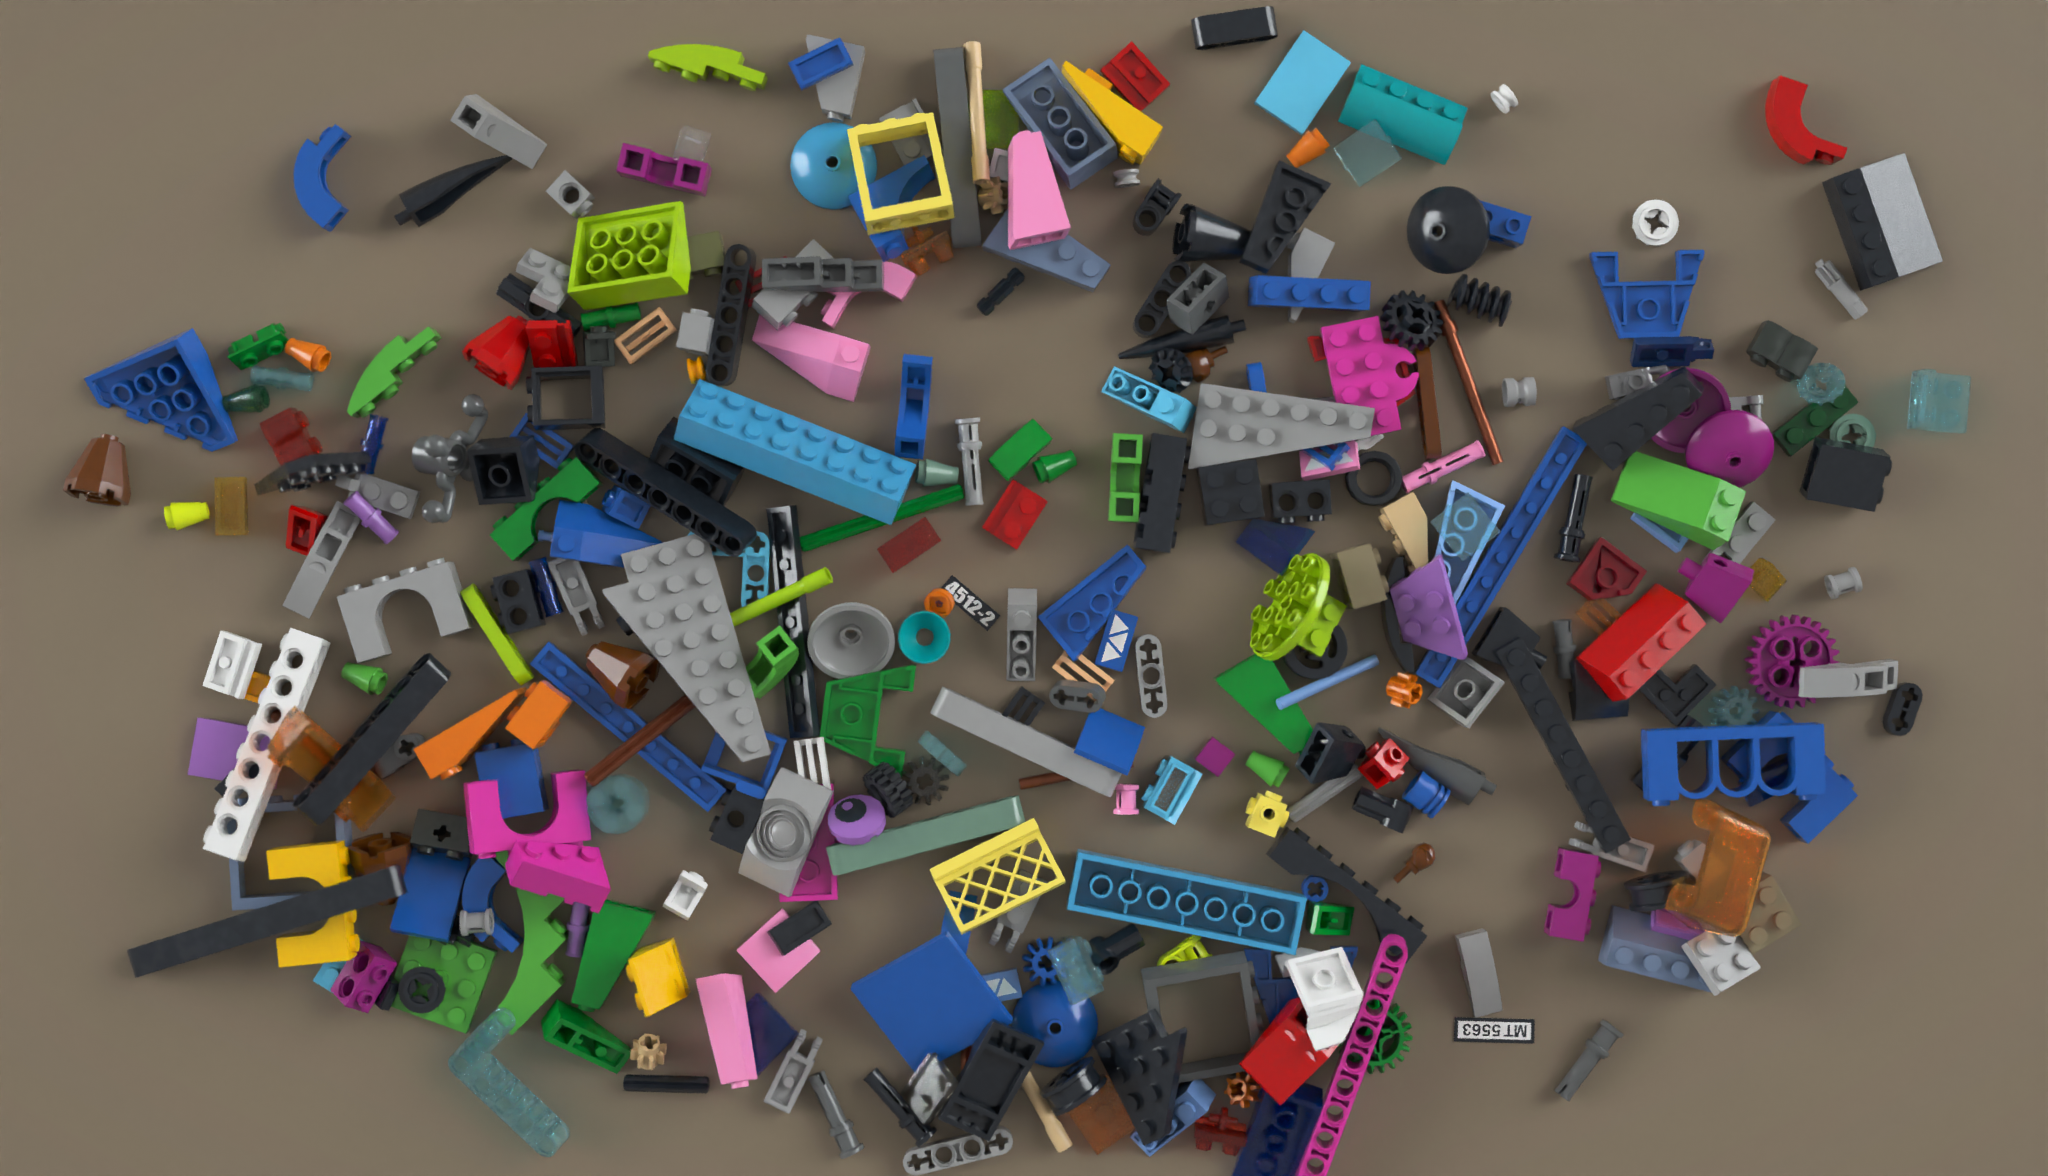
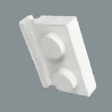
[202,631,262,699]

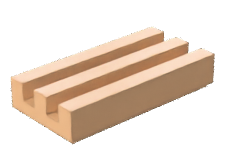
[614,307,678,365]
[1052,651,1115,701]

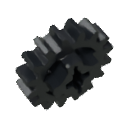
[1380,290,1444,351]

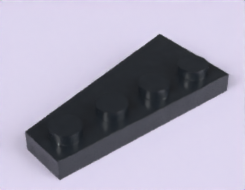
[1239,160,1332,274]

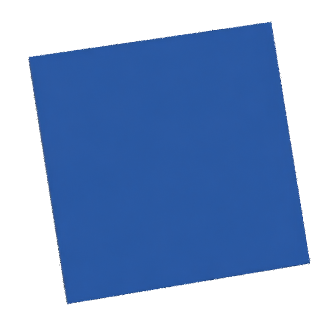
[851,931,1013,1075]

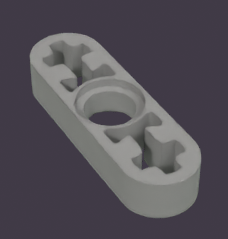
[1135,634,1167,718]

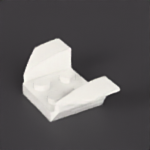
[1275,947,1363,1051]

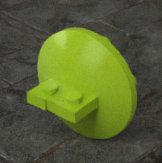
[1250,553,1347,661]

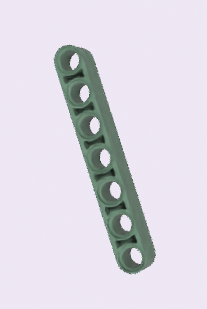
[826,795,1026,876]

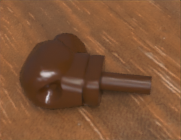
[1185,346,1228,383]
[1393,842,1436,883]

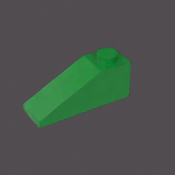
[541,999,632,1074]

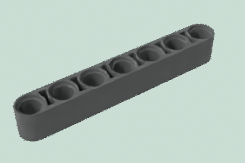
[933,47,982,248]

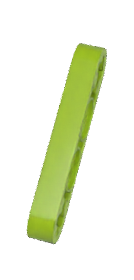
[460,583,534,686]

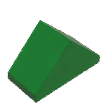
[1305,901,1354,936]

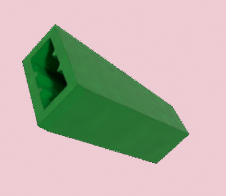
[1214,654,1313,755]
[571,899,656,1012]

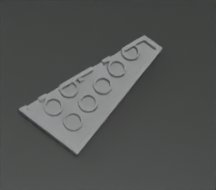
[1188,383,1375,470]

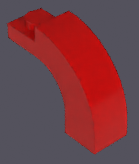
[1765,75,1847,165]

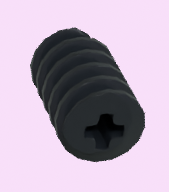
[1447,274,1512,327]

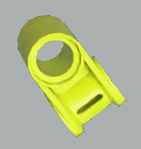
[1157,935,1213,966]

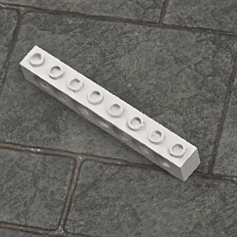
[203,628,331,862]

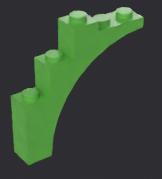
[492,851,568,1035]

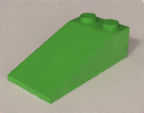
[1611,451,1746,550]

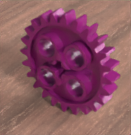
[1744,614,1840,709]

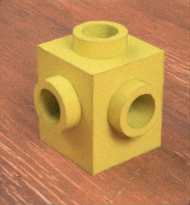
[1245,790,1289,838]

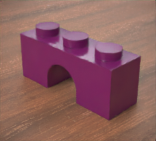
[616,143,712,197]
[1543,847,1601,942]

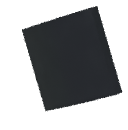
[1569,660,1630,721]

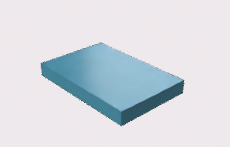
[1254,30,1351,136]

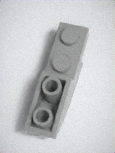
[282,501,361,619]
[1799,659,1898,698]

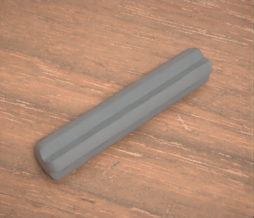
[1287,764,1362,823]

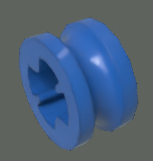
[1301,875,1329,902]

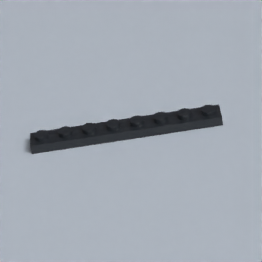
[766,505,820,738]
[1494,637,1631,853]

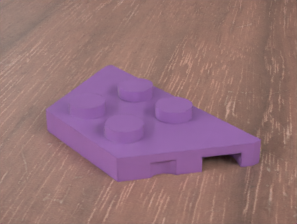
[1390,555,1468,660]

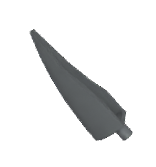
[1378,727,1497,805]

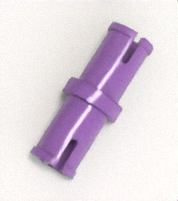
[343,491,399,544]
[565,901,590,957]

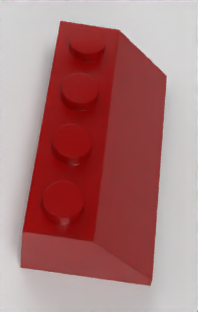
[1576,583,1707,702]

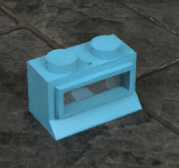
[1141,755,1203,825]

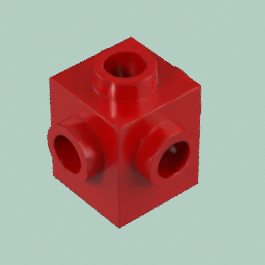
[1357,738,1410,789]

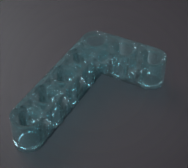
[448,1007,570,1157]

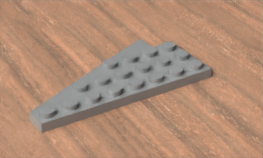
[602,534,771,763]

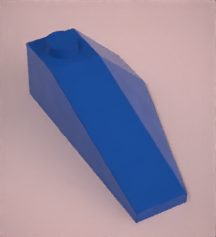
[550,500,664,568]

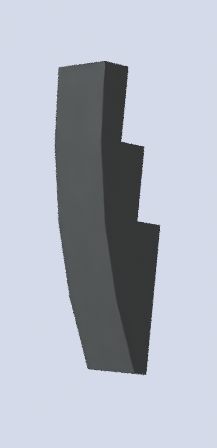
[762,256,884,292]

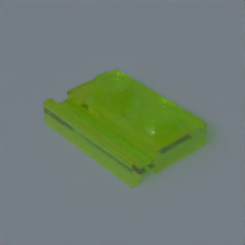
[982,90,1019,150]

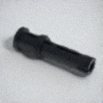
[1554,474,1593,563]
[863,1068,937,1147]

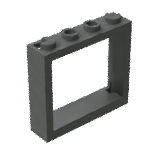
[1141,950,1263,1083]

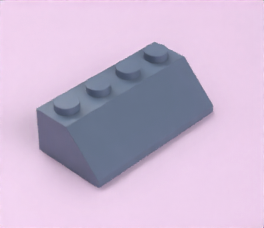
[1598,905,1712,993]

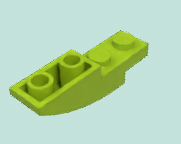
[648,44,768,91]

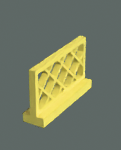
[930,818,1066,935]

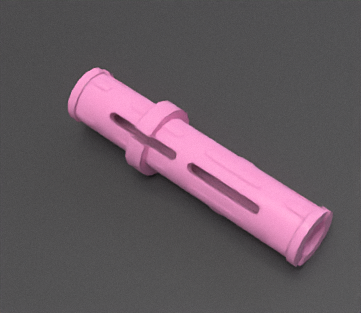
[1401,440,1485,493]

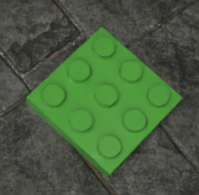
[391,935,498,1034]

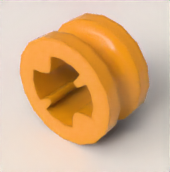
[687,356,706,384]

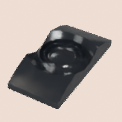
[938,1018,1044,1141]

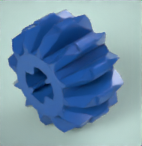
[1022,936,1071,986]

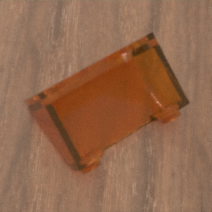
[1665,799,1771,937]

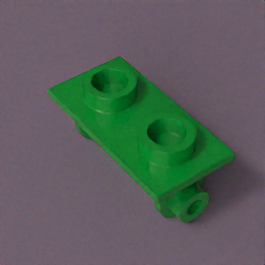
[228,323,289,371]

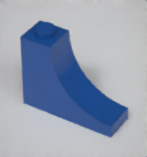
[848,155,935,262]

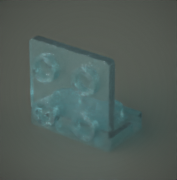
[1907,369,1971,434]
[1047,935,1104,1005]

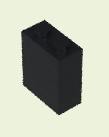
[1800,437,1892,512]

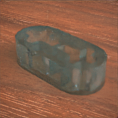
[917,730,968,777]

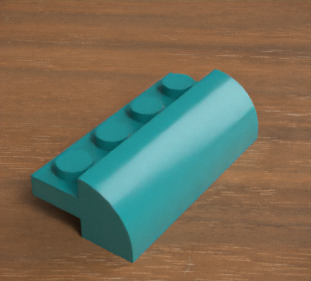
[1338,64,1468,165]

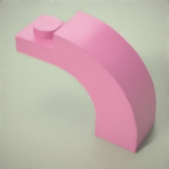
[821,261,917,329]

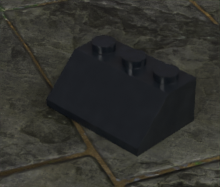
[649,417,745,506]

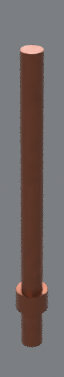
[1434,299,1504,465]

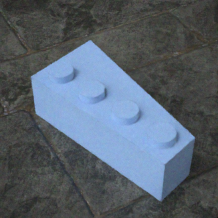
[1434,480,1505,605]

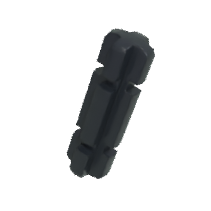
[977,267,1025,316]

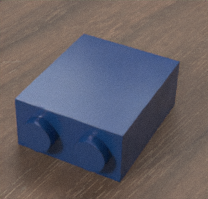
[474,739,549,819]

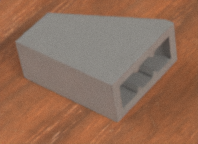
[806,34,865,122]

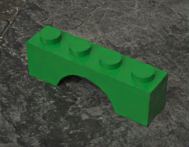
[490,457,603,561]

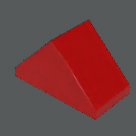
[286,505,329,556]

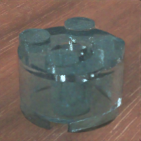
[587,773,650,834]

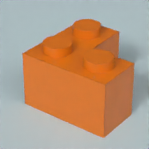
[505,680,573,749]

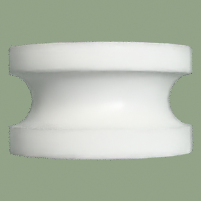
[1491,84,1518,114]

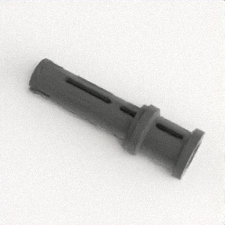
[1554,1019,1624,1102]
[807,1070,864,1159]

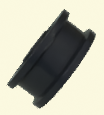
[1283,625,1348,679]
[1624,870,1694,912]
[1040,1056,1107,1116]

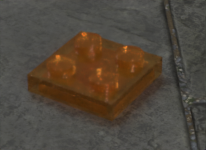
[1067,1075,1135,1155]

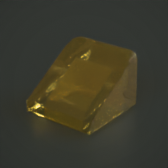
[1749,558,1787,602]

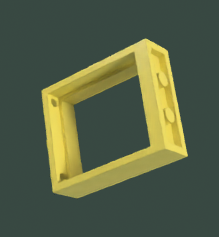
[847,112,955,235]

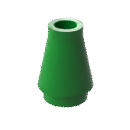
[1032,450,1077,483]

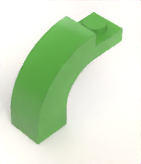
[746,625,799,699]

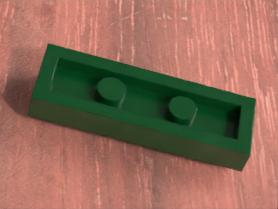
[1771,380,1859,457]

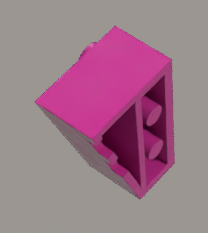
[505,840,611,913]

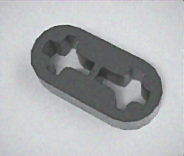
[1049,680,1106,713]

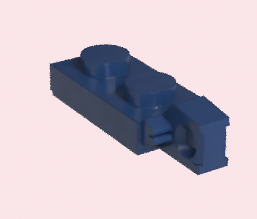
[1630,336,1714,367]

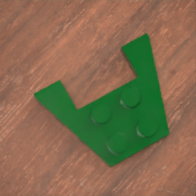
[820,664,916,777]

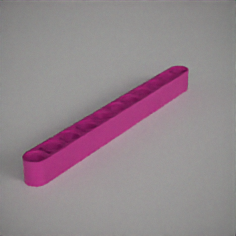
[1295,934,1408,1176]

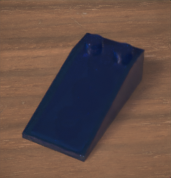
[1231,1083,1323,1176]

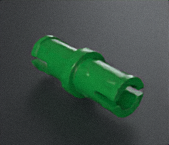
[580,302,642,332]

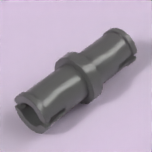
[1553,619,1577,679]

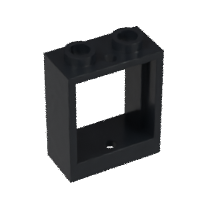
[526,366,606,431]

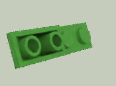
[347,326,442,418]

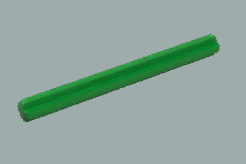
[800,484,964,552]

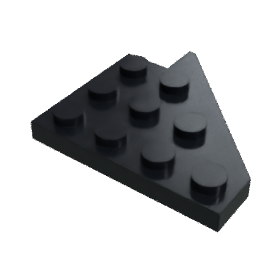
[254,452,371,496]
[1092,1009,1187,1145]

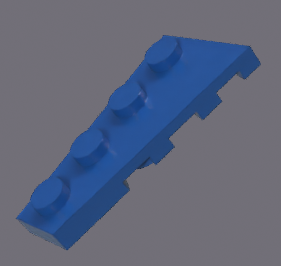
[1038,544,1146,663]

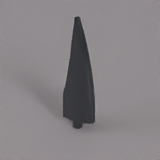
[394,155,513,227]
[1118,315,1246,359]

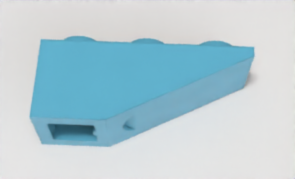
[1101,366,1197,433]

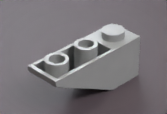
[450,94,548,169]
[1006,588,1037,681]

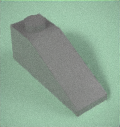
[1287,227,1335,323]

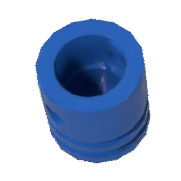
[1402,770,1451,819]

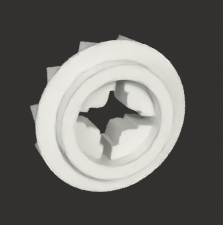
[1632,200,1679,246]

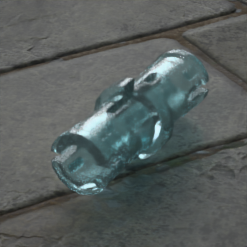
[251,365,314,392]

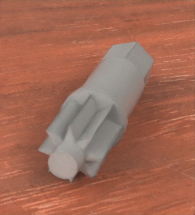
[1814,259,1868,320]

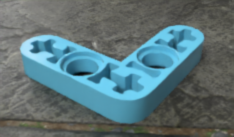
[687,531,771,607]

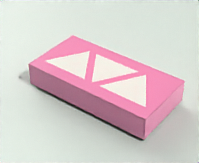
[1299,440,1360,481]

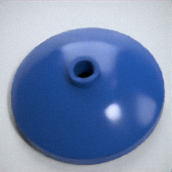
[1012,980,1098,1067]

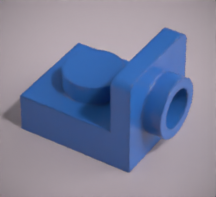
[601,485,650,529]

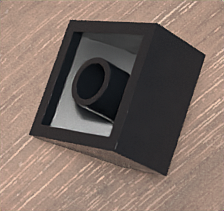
[466,435,540,505]

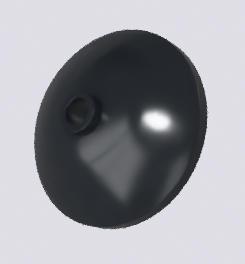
[1407,186,1490,274]

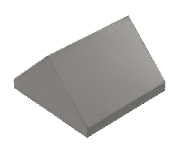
[1427,657,1505,728]

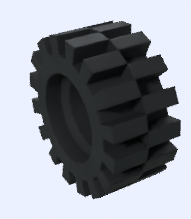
[863,762,913,818]

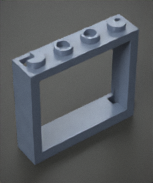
[227,794,355,910]

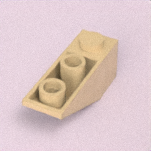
[1378,492,1428,576]

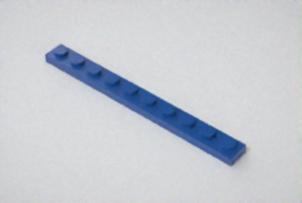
[1414,426,1587,689]

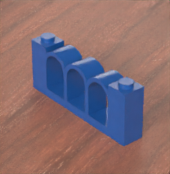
[1641,722,1826,806]

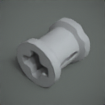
[1824,567,1863,599]
[460,908,494,936]

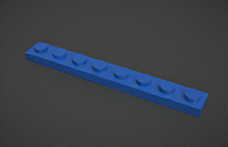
[530,642,727,812]

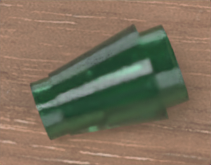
[223,384,270,413]

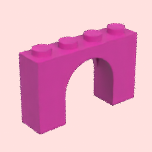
[463,770,591,859]

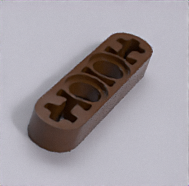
[1413,346,1442,460]

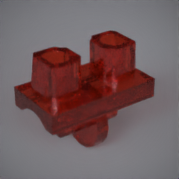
[1194,1107,1247,1156]

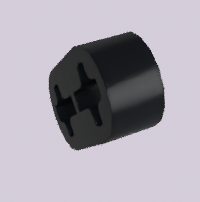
[1882,682,1923,736]

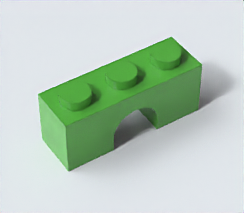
[1108,433,1143,523]

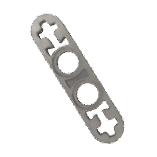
[903,1126,1013,1176]

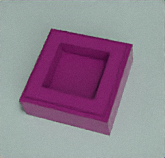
[1195,736,1235,777]

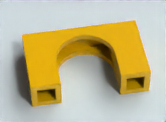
[266,840,360,967]

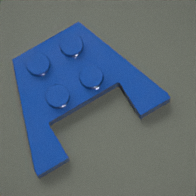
[1589,250,1704,339]
[1244,946,1358,1024]

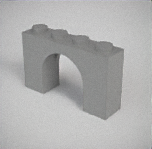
[336,558,475,663]

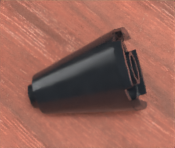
[1172,204,1251,262]

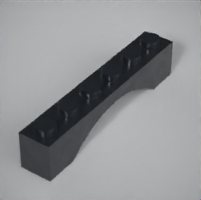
[1266,827,1427,963]

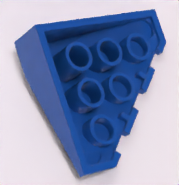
[84,328,238,452]

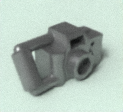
[1605,365,1670,400]

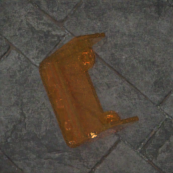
[267,705,397,833]

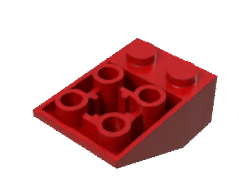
[1239,997,1339,1105]

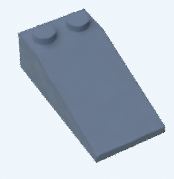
[1002,58,1118,190]

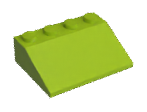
[567,201,691,310]

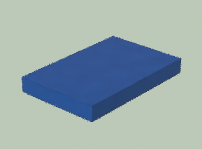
[390,847,471,942]

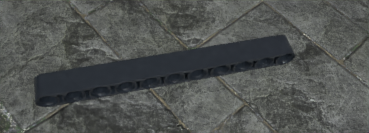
[127,864,408,978]

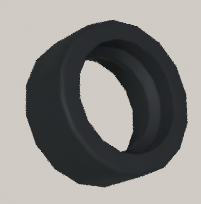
[1345,451,1402,506]

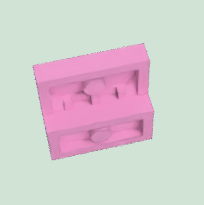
[737,908,821,993]

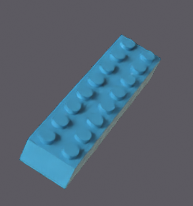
[674,379,916,525]
[1066,849,1307,955]

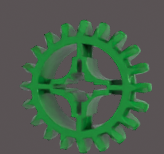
[1339,999,1413,1074]

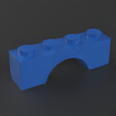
[1248,275,1371,312]

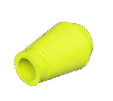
[164,502,210,531]

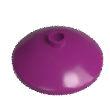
[1651,368,1731,453]
[1685,410,1774,488]

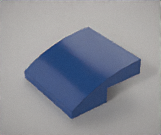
[1074,708,1145,776]

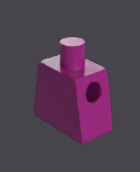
[1677,553,1754,623]

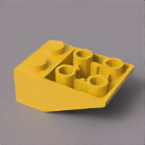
[626,937,690,1017]

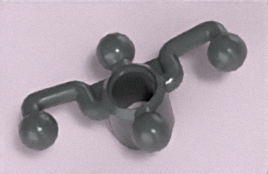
[412,394,488,523]

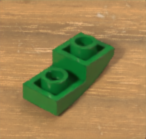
[988,419,1053,481]

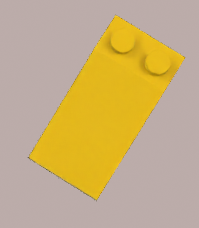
[1062,61,1163,165]

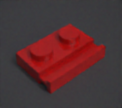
[1100,41,1170,112]
[526,320,578,368]
[982,479,1048,550]

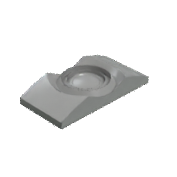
[738,767,834,897]

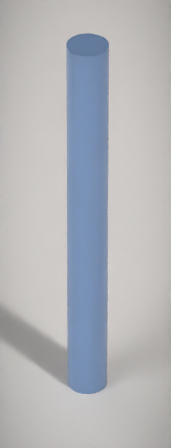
[1276,654,1379,710]

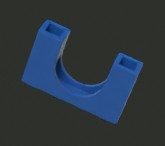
[1720,711,1858,844]

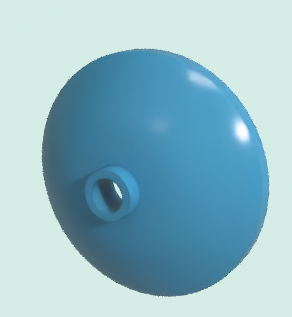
[790,122,877,210]

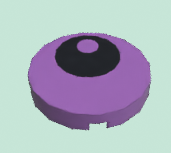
[828,794,886,845]

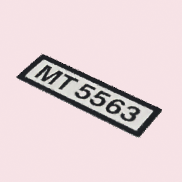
[1454,1017,1535,1044]

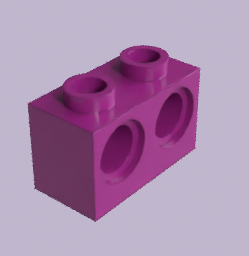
[330,940,397,1013]

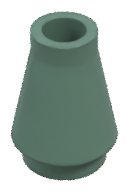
[915,458,959,487]

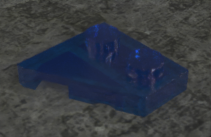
[1235,519,1315,576]

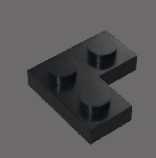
[1638,664,1717,726]

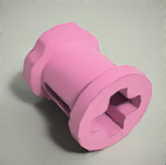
[1113,784,1139,814]

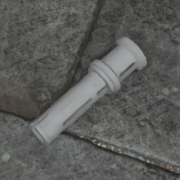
[955,417,984,506]

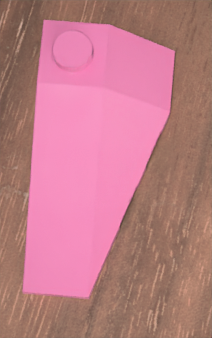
[752,315,871,402]

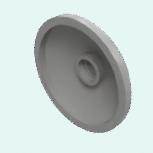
[807,602,895,679]

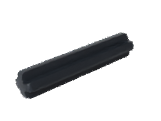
[623,1074,710,1094]

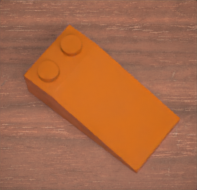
[413,687,527,781]

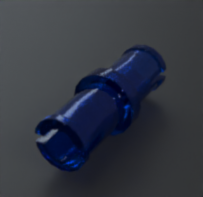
[360,414,389,474]
[528,557,564,617]

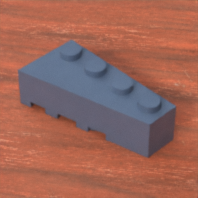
[982,209,1111,292]

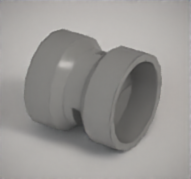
[1502,377,1537,407]

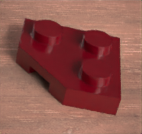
[1566,537,1647,601]

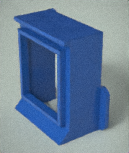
[700,730,788,799]

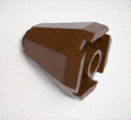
[63,434,131,507]
[586,641,660,710]
[348,832,413,906]

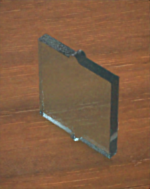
[1333,119,1402,187]
[1430,492,1501,562]

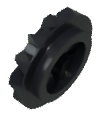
[1149,348,1193,393]
[398,966,446,1013]

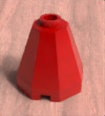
[462,315,530,390]

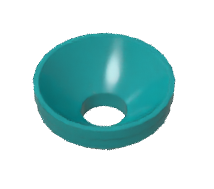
[898,611,951,664]

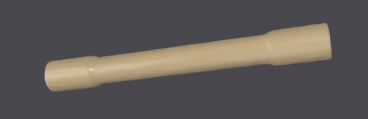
[963,41,990,185]
[1021,1070,1073,1153]

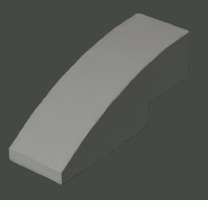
[1455,928,1503,1018]

